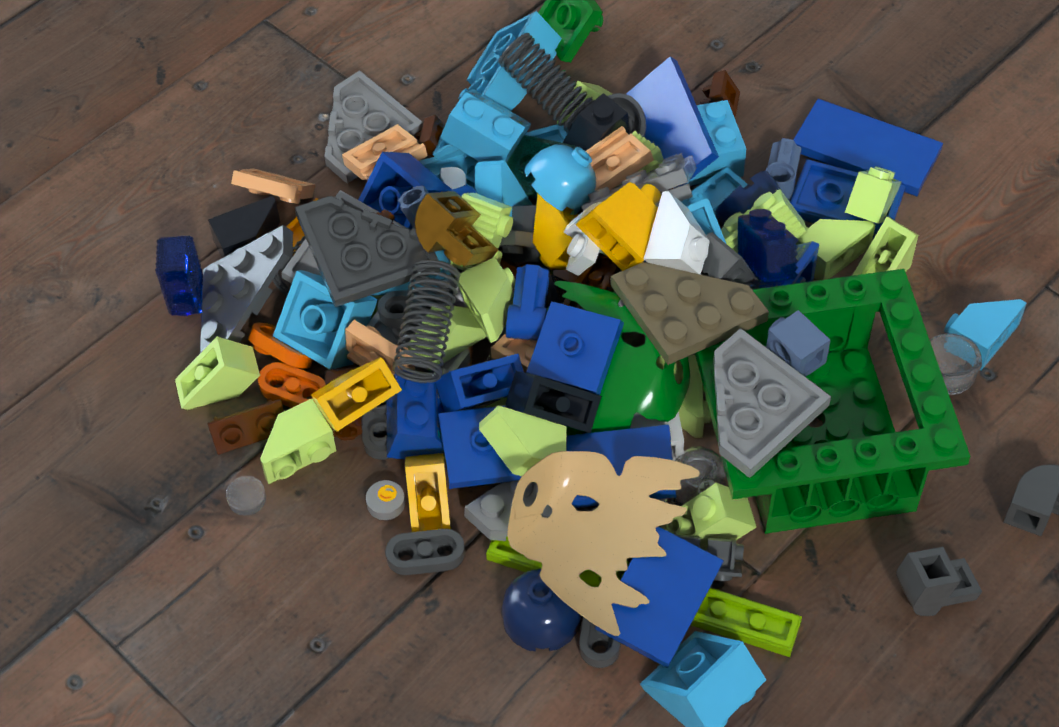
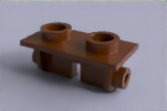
[207,399,284,455]

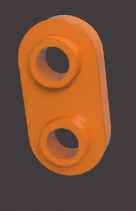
[248,323,313,370]
[258,362,326,410]

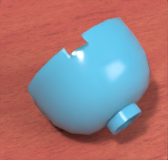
[525,144,596,215]

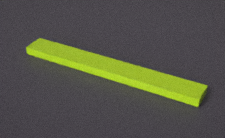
[486,536,802,657]

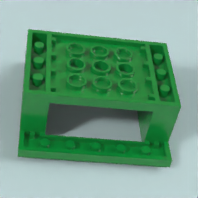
[695,269,971,534]

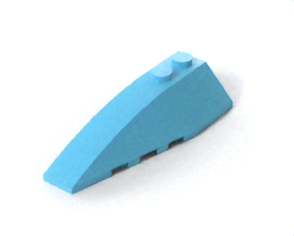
[433,11,562,159]

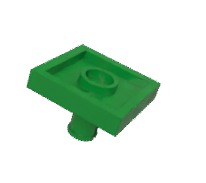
[538,0,603,63]

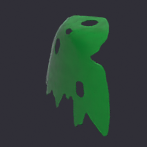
[547,281,690,436]

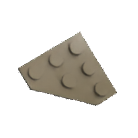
[611,262,769,365]

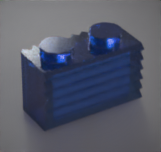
[738,209,798,283]
[155,236,203,316]

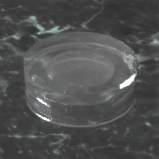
[226,476,266,516]

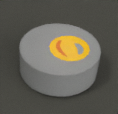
[366,480,405,520]

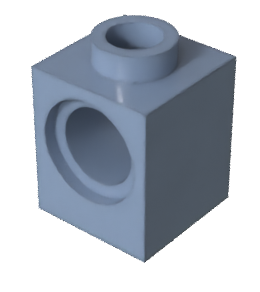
[766,310,831,377]

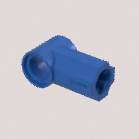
[506,264,549,341]

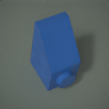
[435,354,524,413]

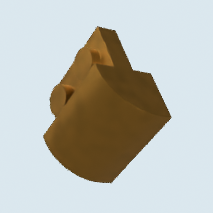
[415,191,498,266]

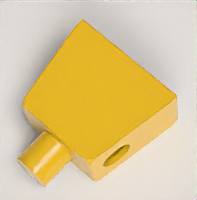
[575,182,661,271]

